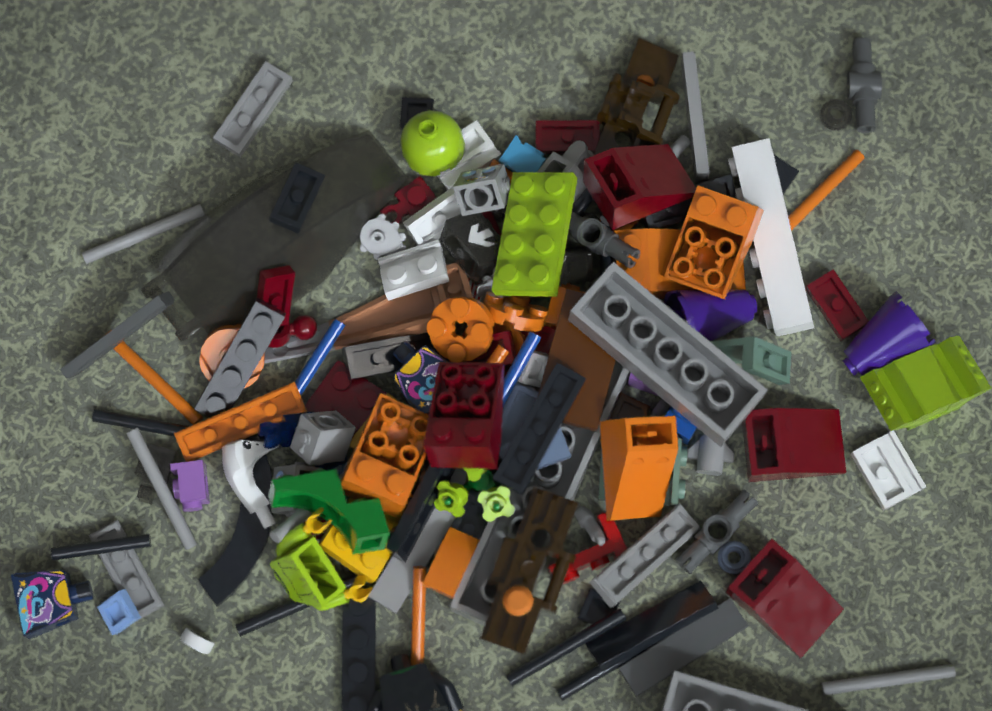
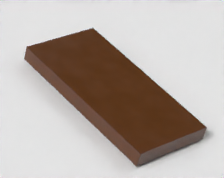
[537,289,616,432]

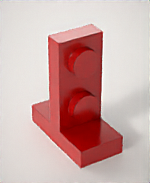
[548,512,627,584]

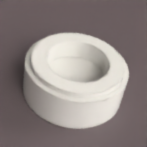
[180,628,215,654]

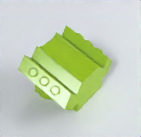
[860,335,992,431]

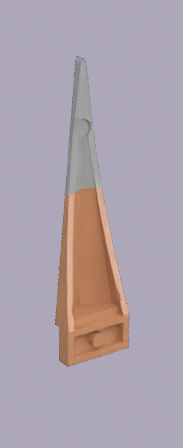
[265,261,473,363]

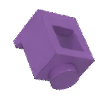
[170,460,210,512]

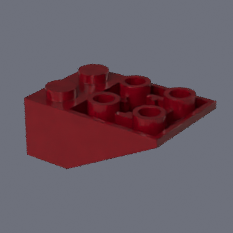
[583,144,696,230]
[423,362,504,469]
[742,408,847,482]
[725,538,844,659]

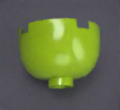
[400,110,465,176]

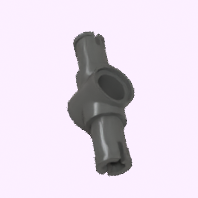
[846,37,882,133]
[569,211,640,268]
[675,489,758,574]

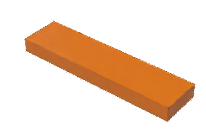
[174,382,308,462]

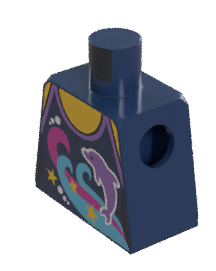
[393,341,451,415]
[11,570,94,639]

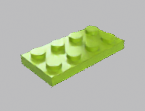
[491,172,578,297]

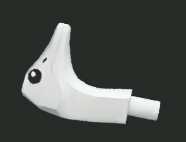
[222,439,279,529]

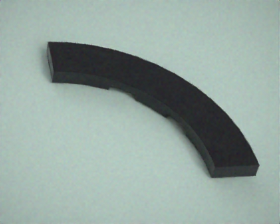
[198,434,273,607]

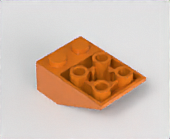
[664,185,764,300]
[340,393,429,518]
[600,416,678,521]

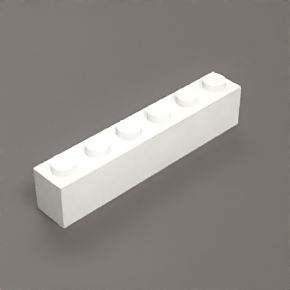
[728,138,814,337]

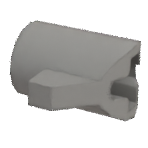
[687,434,735,476]

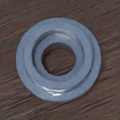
[717,541,751,574]

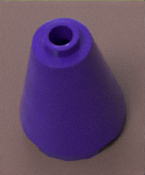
[663,289,757,341]
[842,291,936,376]

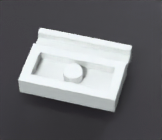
[437,120,502,190]
[378,239,450,301]
[850,431,926,511]

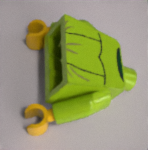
[270,508,372,611]

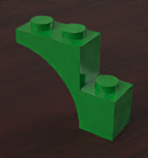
[268,469,390,555]

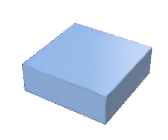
[97,589,141,635]

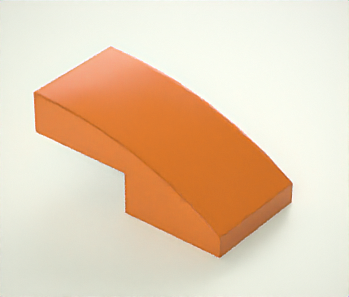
[423,527,480,599]

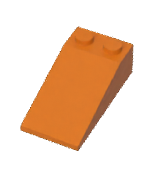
[614,228,746,299]

